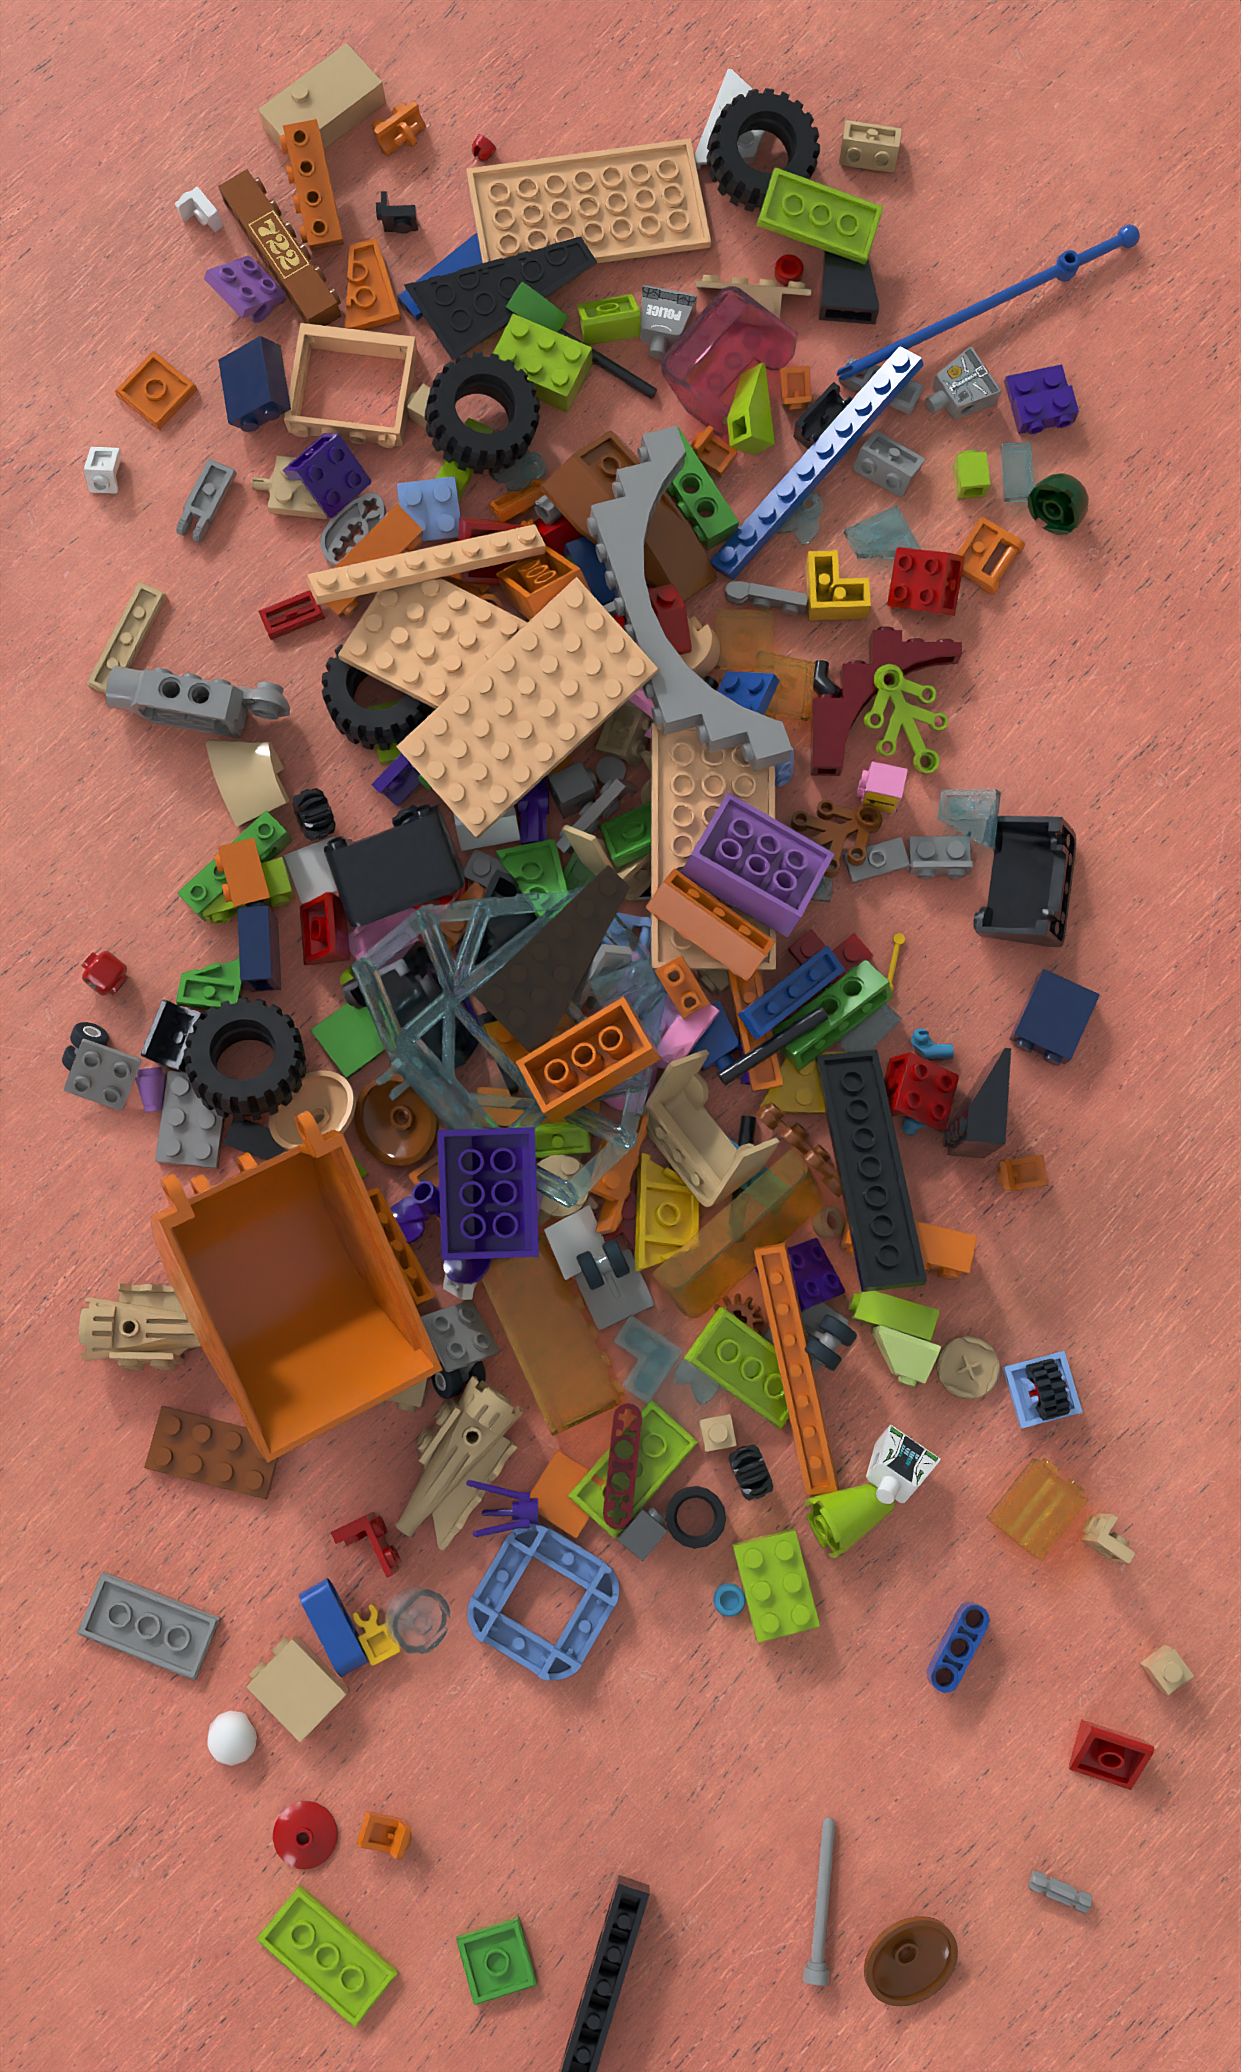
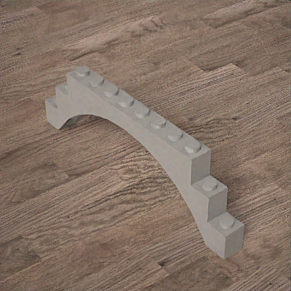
[587,426,792,771]

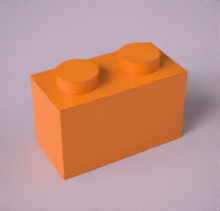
[214,838,270,907]

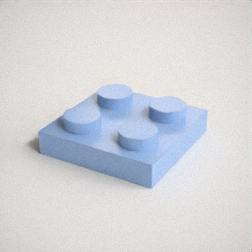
[397,476,461,542]

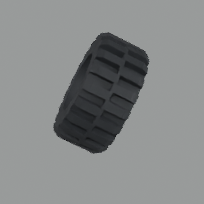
[706,88,820,212]
[425,352,540,474]
[321,644,436,751]
[184,998,306,1121]

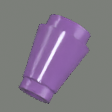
[135,1067,166,1112]

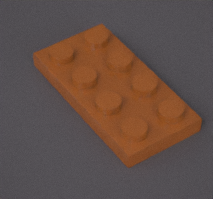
[144,1406,279,1499]

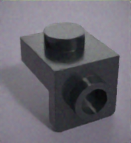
[376,191,418,234]

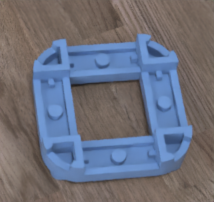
[467,1523,619,1681]

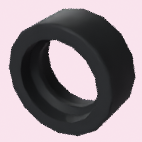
[665,1486,726,1549]

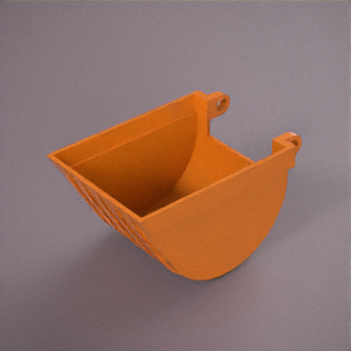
[150,1110,442,1463]

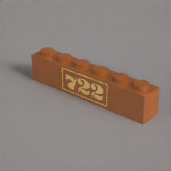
[218,169,341,326]

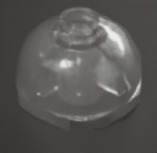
[385,1586,450,1654]

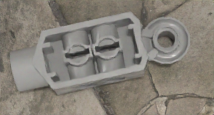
[106,666,290,738]

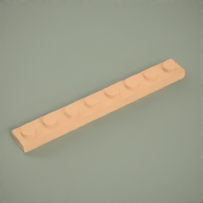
[307,524,546,605]

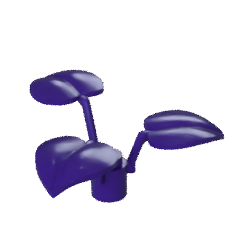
[390,1181,492,1285]

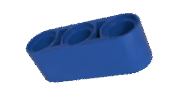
[299,1578,369,1677]
[927,1602,990,1693]

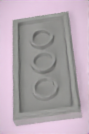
[77,1571,221,1680]

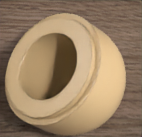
[812,1206,844,1238]

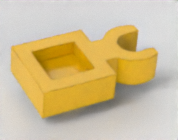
[353,1603,402,1666]

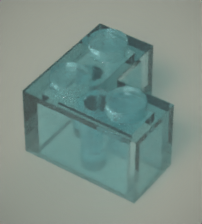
[613,1315,683,1404]

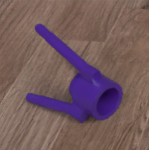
[466,1480,538,1537]

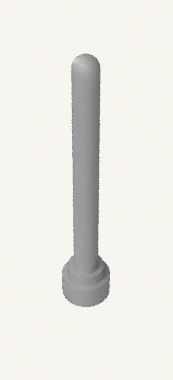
[803,1817,835,1986]

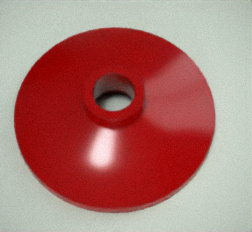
[273,1801,338,1869]

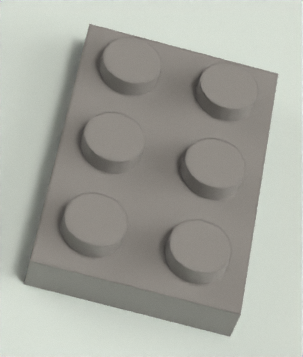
[155,1071,229,1169]

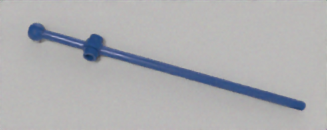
[836,224,1140,380]

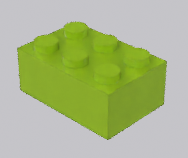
[493,313,593,413]
[732,1528,820,1643]

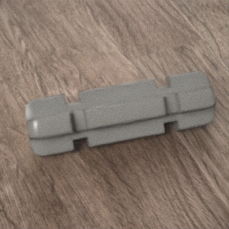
[1028,1870,1092,1913]

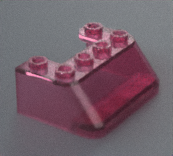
[661,286,798,438]

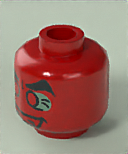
[81,951,129,996]

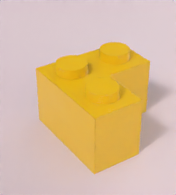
[805,550,871,621]

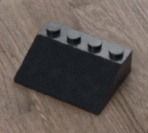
[943,1048,1011,1159]

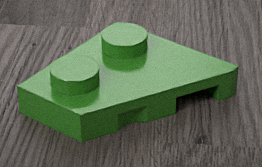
[176,956,244,1010]

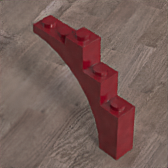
[810,626,962,776]

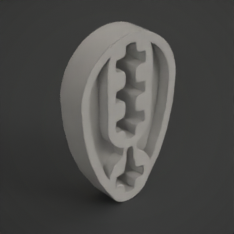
[320,493,386,568]

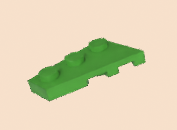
[496,839,570,926]

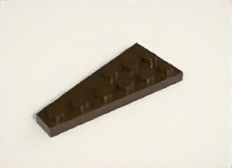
[473,865,630,1053]

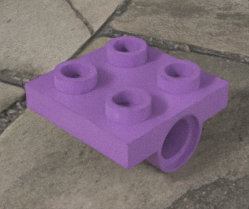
[204,256,287,323]

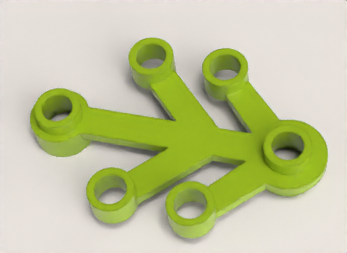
[864,664,948,774]

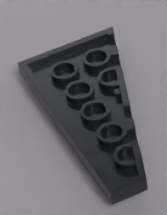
[404,236,597,362]

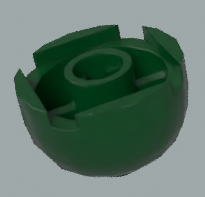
[1028,473,1089,535]

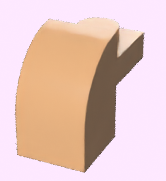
[680,615,720,678]

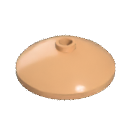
[269,1071,356,1151]

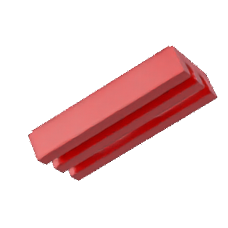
[258,590,325,640]

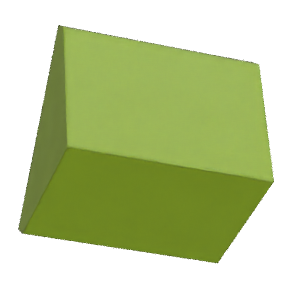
[576,294,641,345]

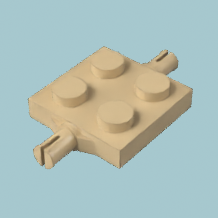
[252,456,327,519]

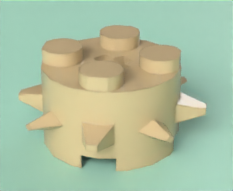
[536,1153,599,1226]

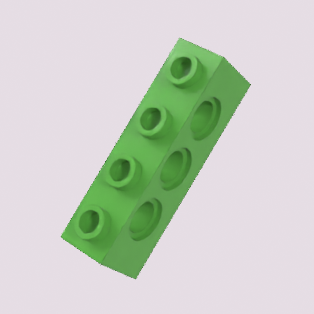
[666,427,739,551]
[177,810,292,922]
[772,960,893,1071]

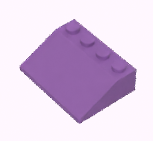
[681,792,834,937]

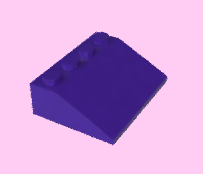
[437,1127,539,1260]

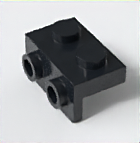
[141,999,206,1073]

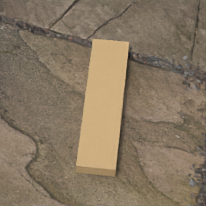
[87,582,167,695]

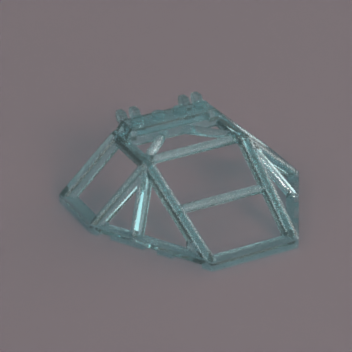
[351,886,668,1208]

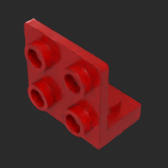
[887,547,965,616]
[884,1052,959,1132]
[330,1512,401,1578]

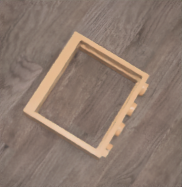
[284,323,418,448]

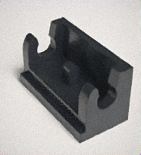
[793,382,852,449]

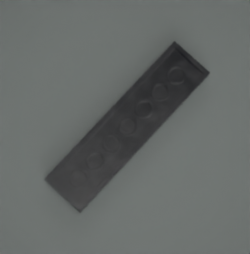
[815,1049,927,1292]

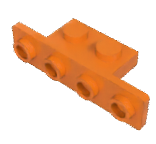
[587,1115,648,1235]

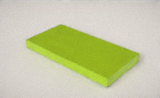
[756,167,884,265]
[684,1306,816,1430]
[568,1400,698,1539]
[256,1884,398,2027]

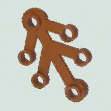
[791,800,883,878]
[756,1102,842,1197]

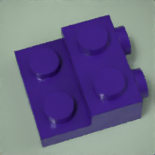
[1004,364,1079,434]

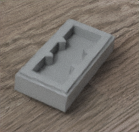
[843,837,910,884]

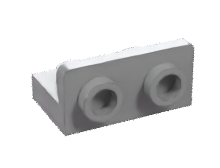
[853,430,925,498]
[908,836,973,879]

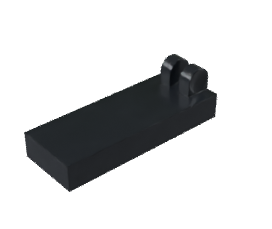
[223,1118,287,1161]

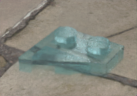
[938,789,1001,849]

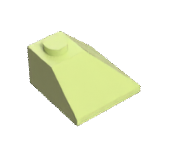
[871,1325,941,1387]

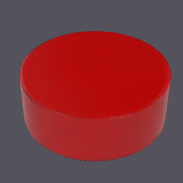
[774,254,804,286]

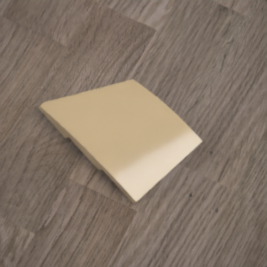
[206,739,290,827]

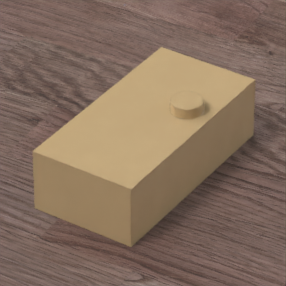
[258,43,386,159]

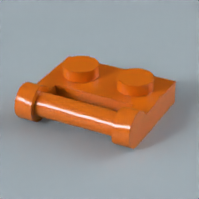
[957,516,1025,594]

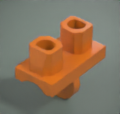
[371,101,426,156]
[654,954,710,1019]

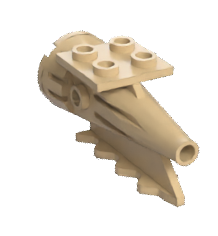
[79,1284,201,1371]
[395,1376,524,1551]

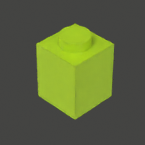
[953,450,991,499]

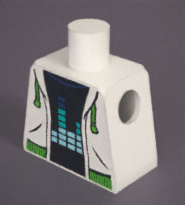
[866,1424,940,1504]

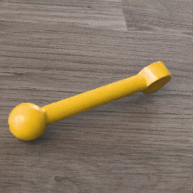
[887,933,905,992]

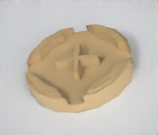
[936,1336,1000,1399]

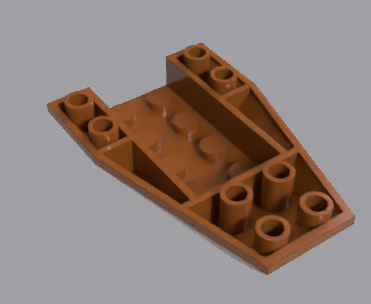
[540,430,717,603]

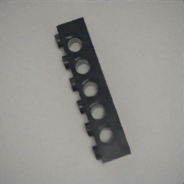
[559,1875,650,2072]

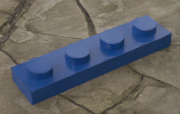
[738,945,845,1040]

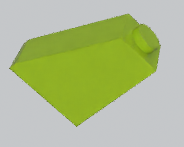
[848,1289,940,1341]

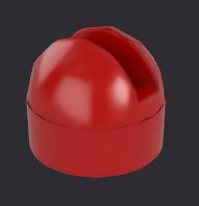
[471,134,497,161]

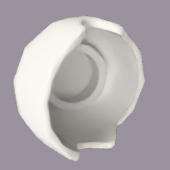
[207,1711,257,1766]

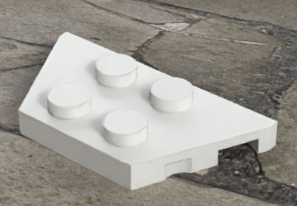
[694,68,765,169]

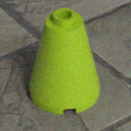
[804,1483,896,1559]

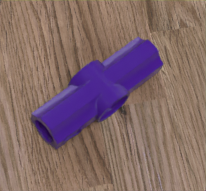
[518,775,549,845]

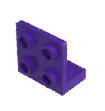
[283,433,371,518]
[754,1238,845,1313]

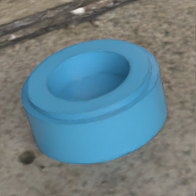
[713,1583,745,1617]

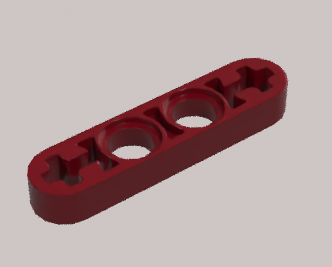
[603,1403,642,1529]

